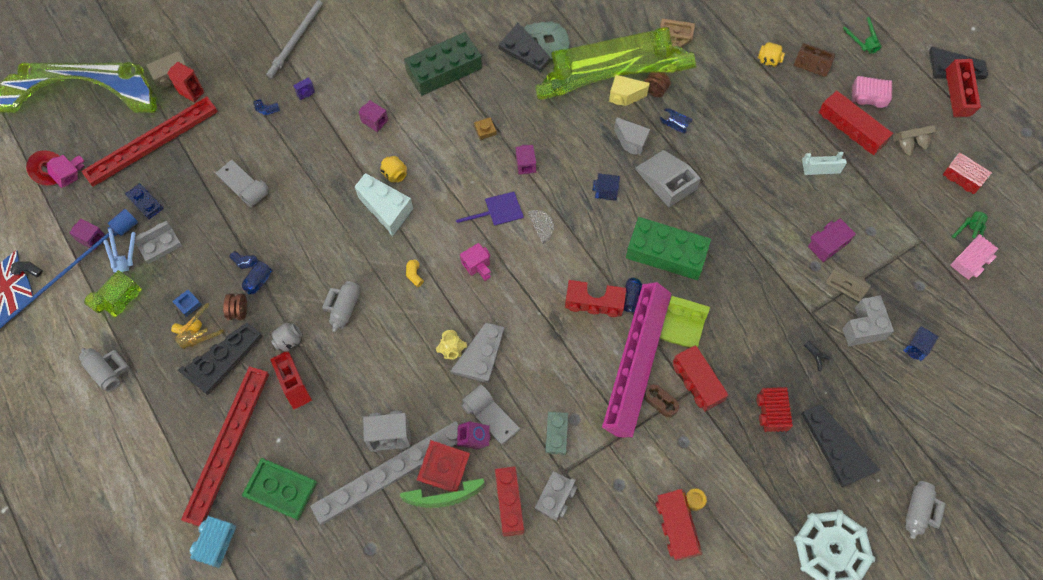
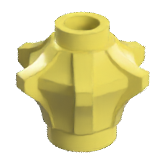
[436,330,467,359]

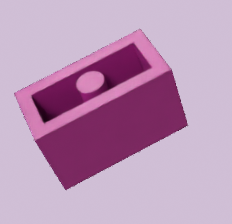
[808,218,856,263]

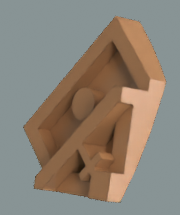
[659,19,695,51]

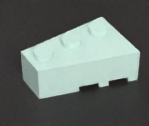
[355,173,413,237]

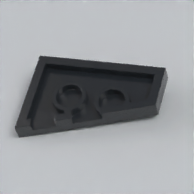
[498,23,550,73]
[929,46,988,79]

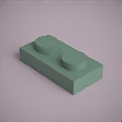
[545,412,568,455]

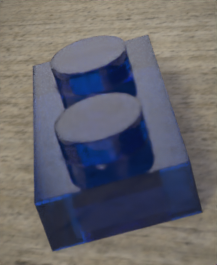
[125,183,164,220]

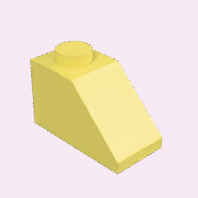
[609,75,650,106]

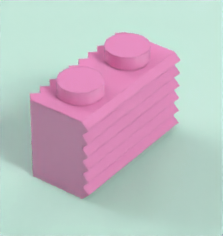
[851,76,892,108]
[950,234,998,280]

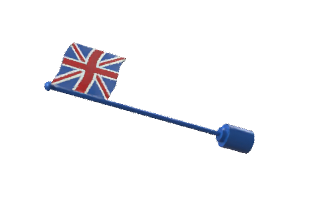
[0,209,138,328]

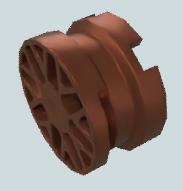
[644,70,671,97]
[223,294,247,320]

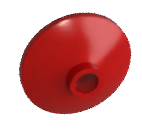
[26,150,60,186]

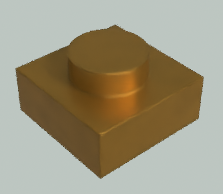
[474,117,497,140]

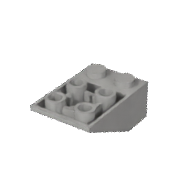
[635,150,701,208]

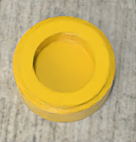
[686,488,707,511]

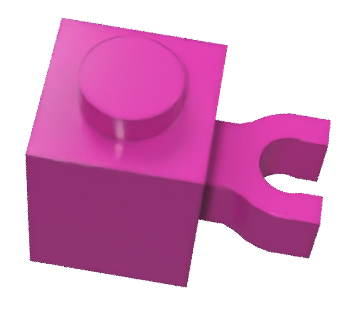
[47,155,84,188]
[460,243,491,281]

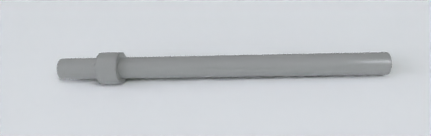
[266,0,323,78]

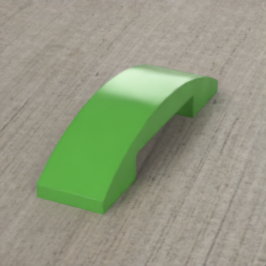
[400,478,485,508]

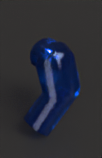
[253,99,280,115]
[229,251,258,269]

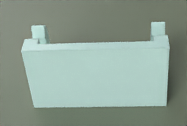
[802,152,846,175]

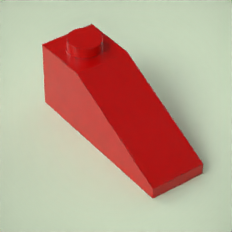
[270,351,312,410]

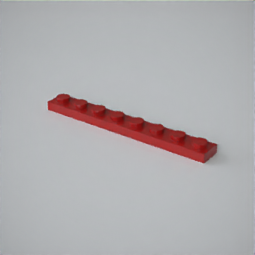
[82,97,218,187]
[181,366,269,527]

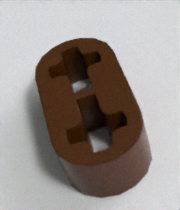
[644,385,679,418]

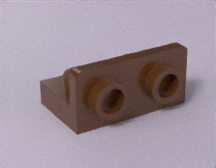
[794,43,836,77]

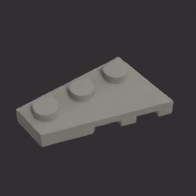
[450,323,504,383]

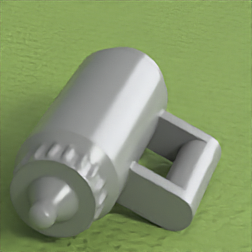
[322,281,360,332]
[79,348,129,392]
[905,481,946,539]

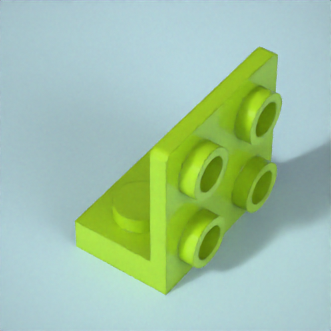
[659,296,710,348]

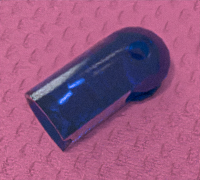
[660,108,693,134]
[242,261,273,295]
[624,277,642,313]

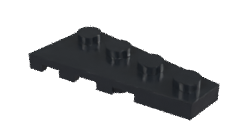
[177,323,263,395]
[801,404,880,488]

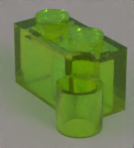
[84,270,142,318]

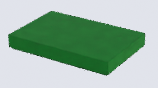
[241,458,318,521]

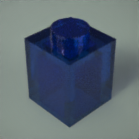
[592,173,620,201]
[903,326,939,361]

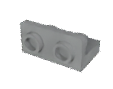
[135,221,182,264]
[534,471,577,521]

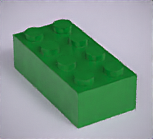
[626,217,711,281]

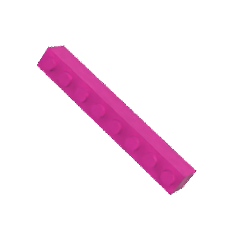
[602,282,672,437]

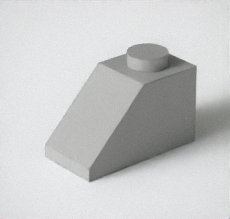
[614,118,650,156]

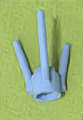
[104,228,135,272]

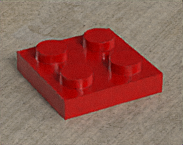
[416,440,470,492]

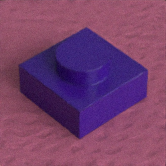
[293,77,315,100]

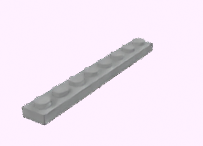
[310,421,458,525]

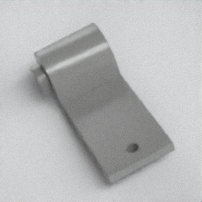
[215,160,269,208]
[461,384,520,445]

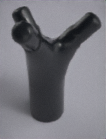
[804,341,830,371]

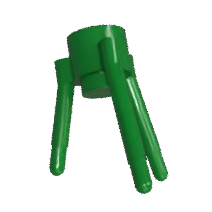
[843,17,882,54]
[952,211,988,238]

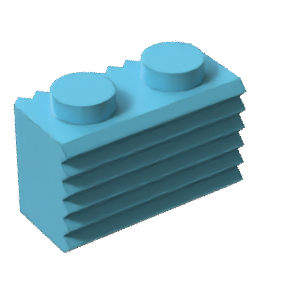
[190,516,236,568]

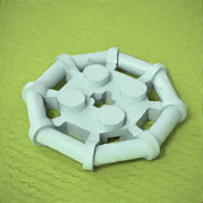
[793,509,875,580]

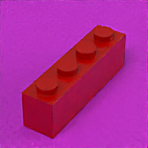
[818,90,893,156]

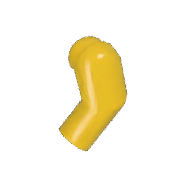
[171,319,202,337]

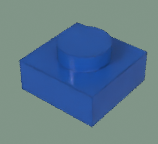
[172,290,202,317]

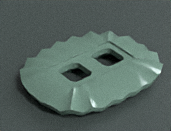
[524,21,570,59]

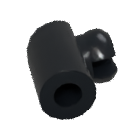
[10,261,43,278]

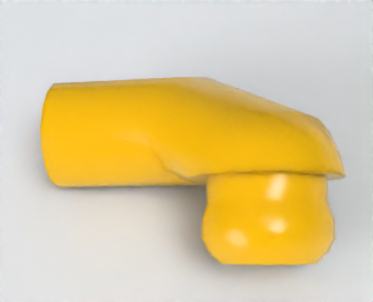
[406,259,424,287]

